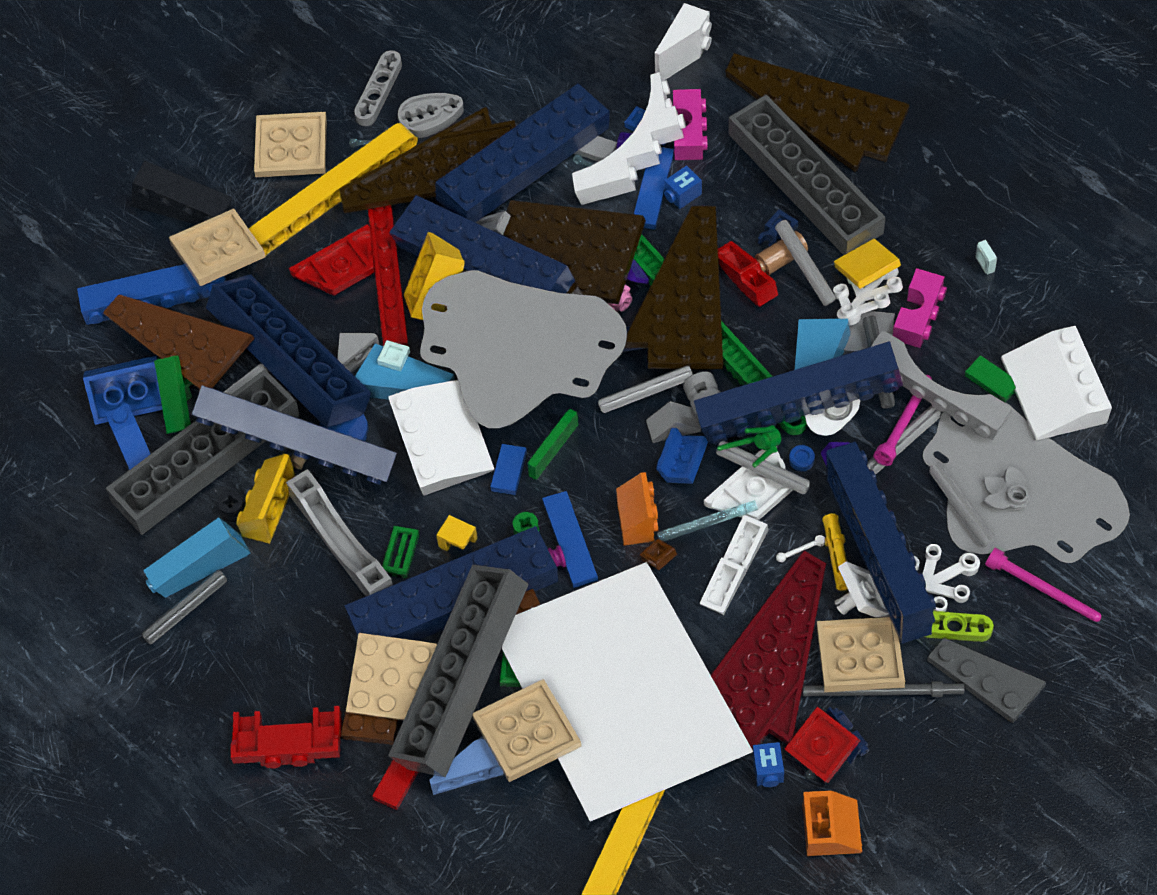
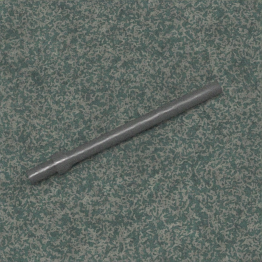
[803,681,964,697]

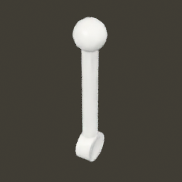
[776,535,825,563]

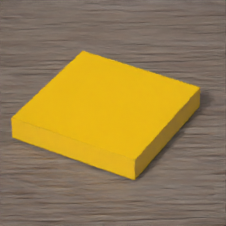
[834,239,901,289]

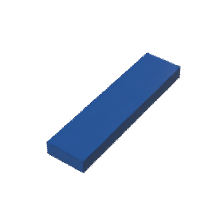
[634,147,674,230]
[542,491,598,588]

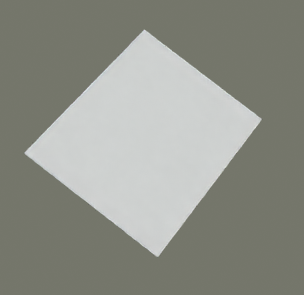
[502,562,753,821]

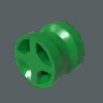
[513,512,539,535]

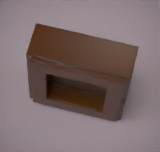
[640,539,677,570]

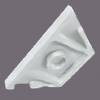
[704,446,793,521]

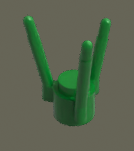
[717,425,781,468]

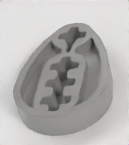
[398,93,464,138]

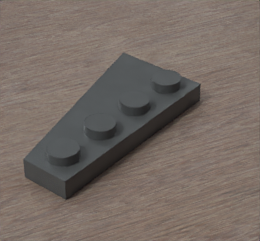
[927,638,1046,723]

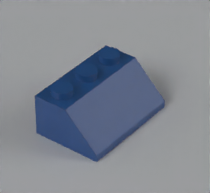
[83,356,163,425]

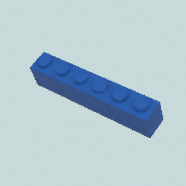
[77,264,226,325]

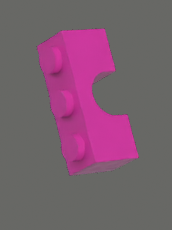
[673,89,707,160]
[893,268,947,348]

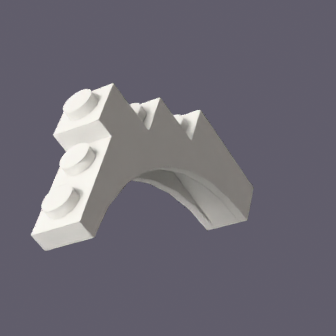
[572,72,686,205]

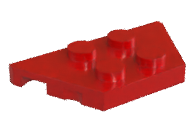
[289,224,375,296]

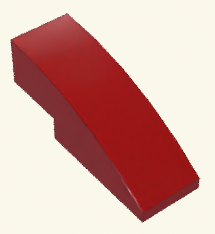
[718,241,778,307]

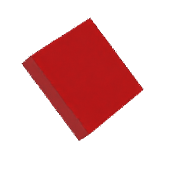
[785,707,861,783]

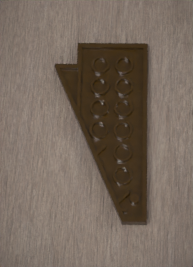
[726,53,909,172]
[339,107,516,213]
[624,206,723,369]

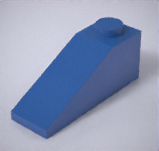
[105,403,150,470]

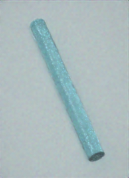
[658,500,758,541]

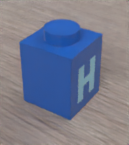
[664,166,702,209]
[752,742,784,787]

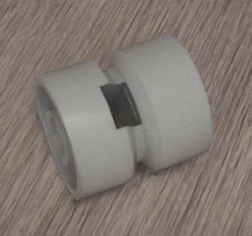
[683,372,720,418]

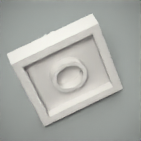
[835,562,889,618]

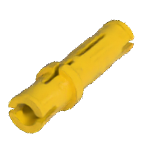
[822,514,848,591]

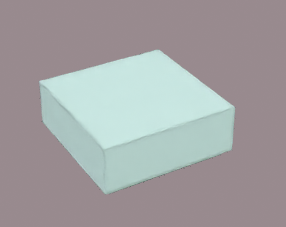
[975,240,997,275]
[377,340,410,371]

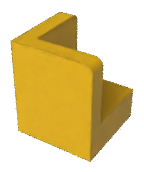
[436,515,477,551]

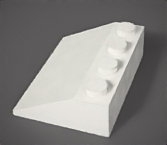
[1001,326,1112,440]
[388,380,495,496]

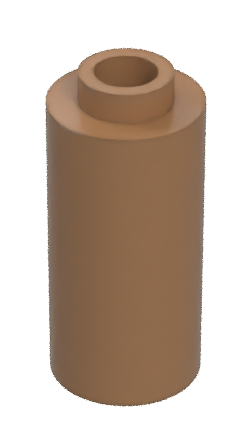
[755,231,808,275]

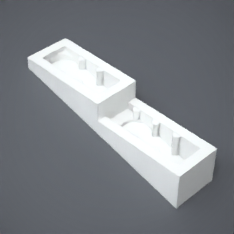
[700,515,769,615]

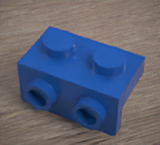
[657,428,708,484]

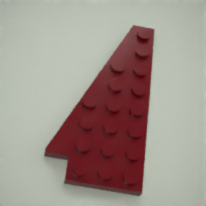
[711,551,826,750]

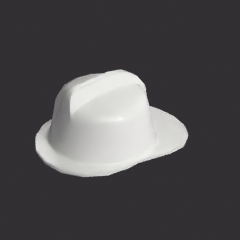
[805,399,860,436]

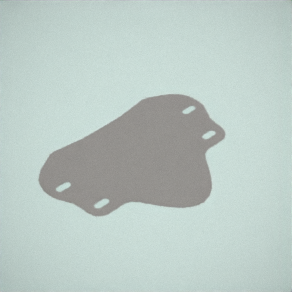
[420,270,627,428]
[923,402,1130,563]

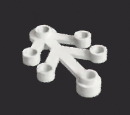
[833,268,903,326]
[914,544,980,612]

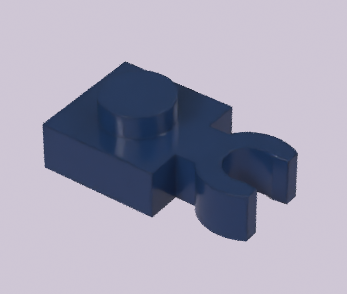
[758,209,798,247]

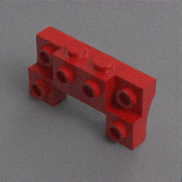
[231,706,341,768]

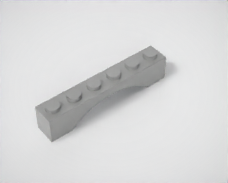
[871,330,1012,440]
[286,469,393,597]

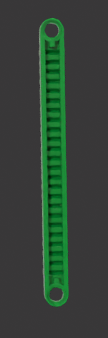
[634,234,807,435]

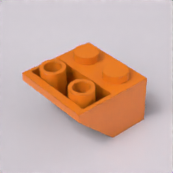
[616,472,658,545]
[802,791,862,856]

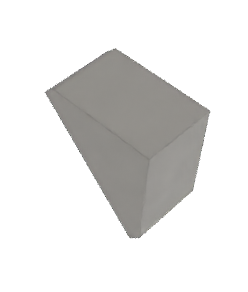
[338,333,379,372]
[646,401,701,443]

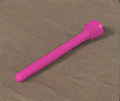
[873,375,932,466]
[985,547,1101,622]

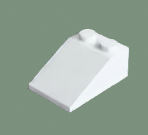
[655,3,712,81]

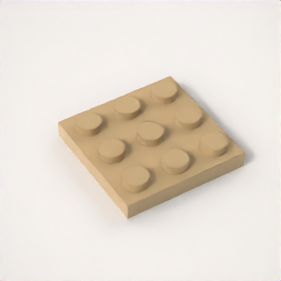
[254,112,327,177]
[169,209,266,286]
[817,617,905,692]
[346,633,437,721]
[472,679,582,782]

